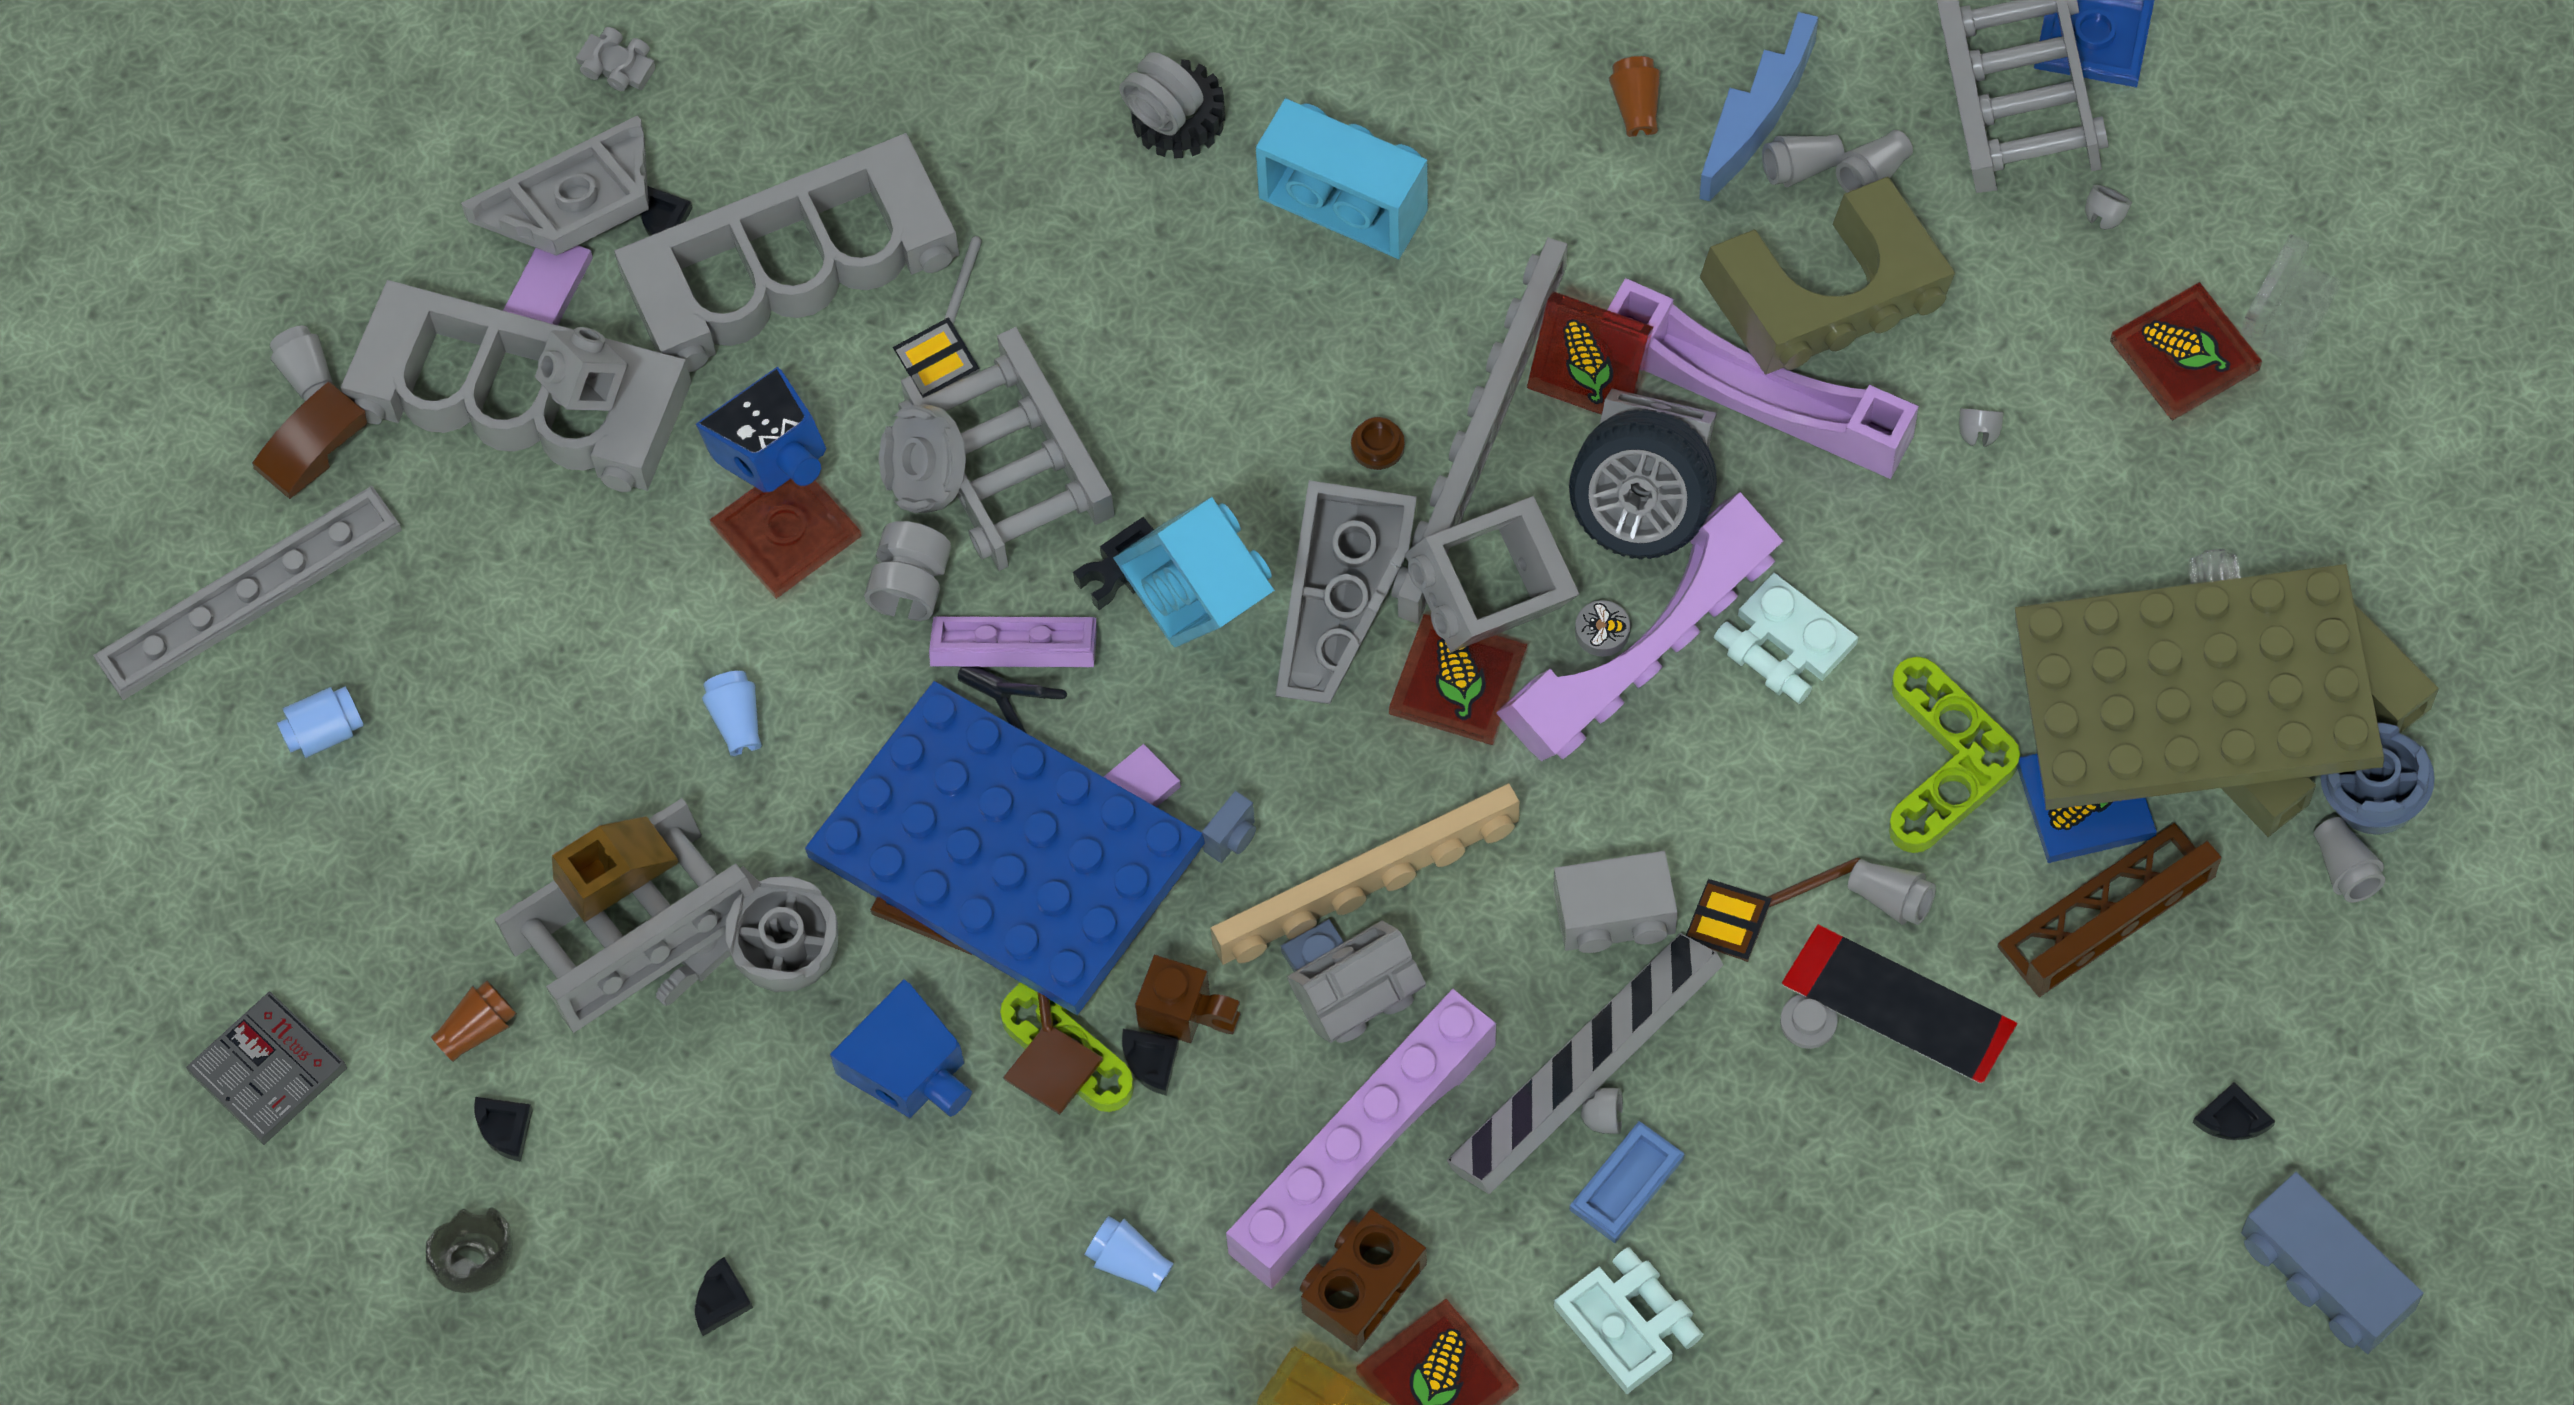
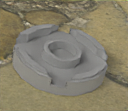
[879,405,966,513]

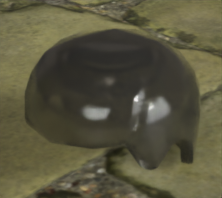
[425,1207,513,1293]

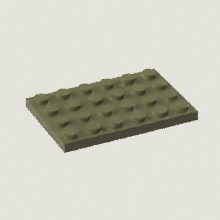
[2015,564,2384,810]

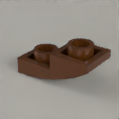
[252,381,367,499]

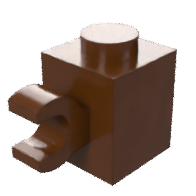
[1135,954,1241,1043]

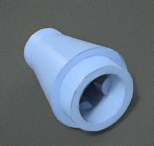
[702,671,762,756]
[1084,1216,1174,1293]

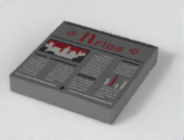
[186,991,347,1145]

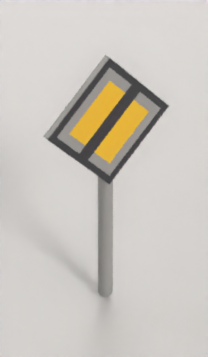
[892,236,981,398]

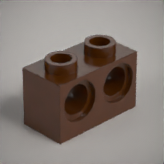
[1299,1209,1427,1353]

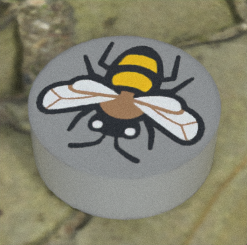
[1575,600,1630,657]

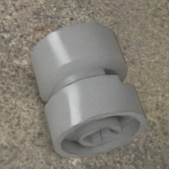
[864,521,951,622]

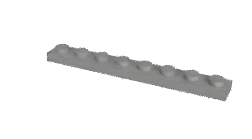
[1392,237,1568,624]

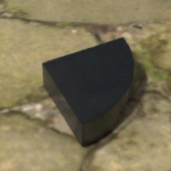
[640,186,693,236]
[1122,1028,1179,1096]
[2193,1082,2275,1140]
[474,1097,533,1162]
[694,1257,753,1336]

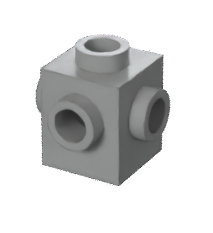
[535,327,627,411]

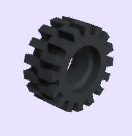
[1131,59,1225,159]

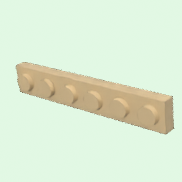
[1211,783,1520,965]

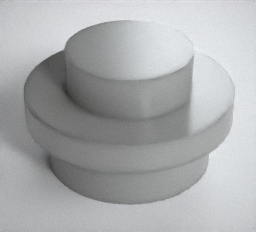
[1780,994,1837,1049]

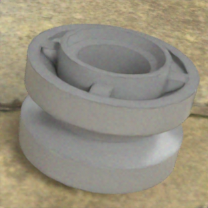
[1119,52,1203,135]

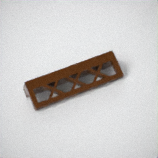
[1997,823,2222,998]

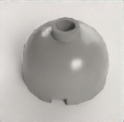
[726,876,838,992]

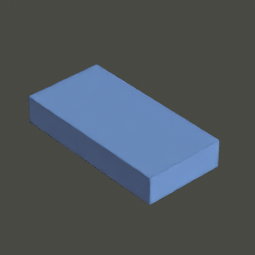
[1570,1121,1685,1243]

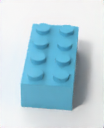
[1113,497,1275,647]

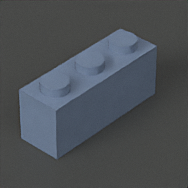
[2241,1172,2424,1355]

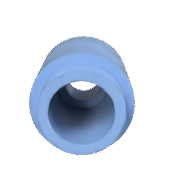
[277,686,364,758]

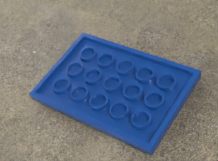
[805,681,1205,1016]

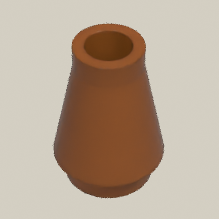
[1609,56,1661,137]
[431,981,517,1062]

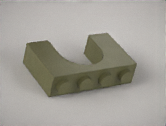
[1700,177,1955,375]
[2221,604,2439,837]

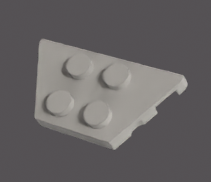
[461,116,649,256]

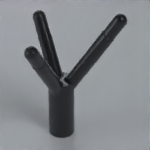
[957,667,1067,733]

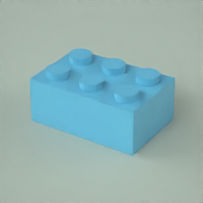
[1256,98,1428,259]

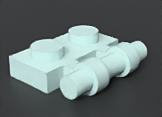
[1714,573,1858,704]
[1554,1247,1704,1394]

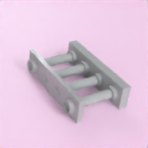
[1937,0,2109,193]
[898,327,1115,571]
[494,798,754,1033]

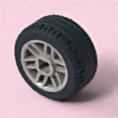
[1569,409,1717,559]

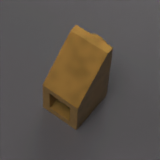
[552,816,678,922]

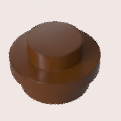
[1351,417,1405,470]

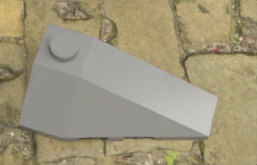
[1275,480,1417,704]

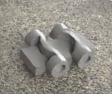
[576,27,655,91]

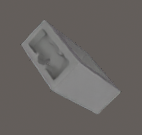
[1405,496,1579,653]

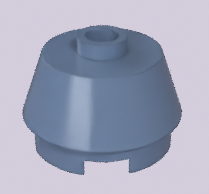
[2321,723,2435,835]

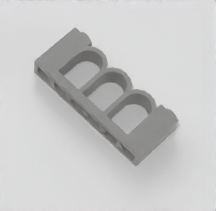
[614,133,959,372]
[340,280,691,492]

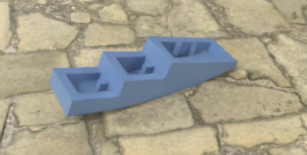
[1699,12,1818,201]

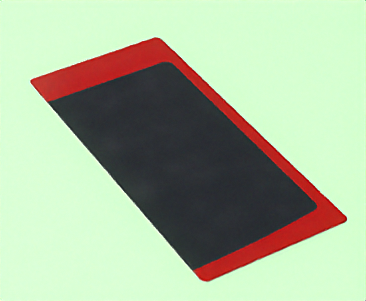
[1782,924,2018,1083]

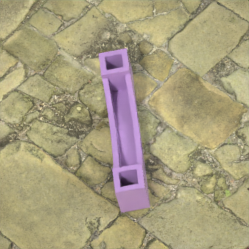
[1600,278,1918,479]
[1496,492,1783,761]
[1226,989,1496,1289]

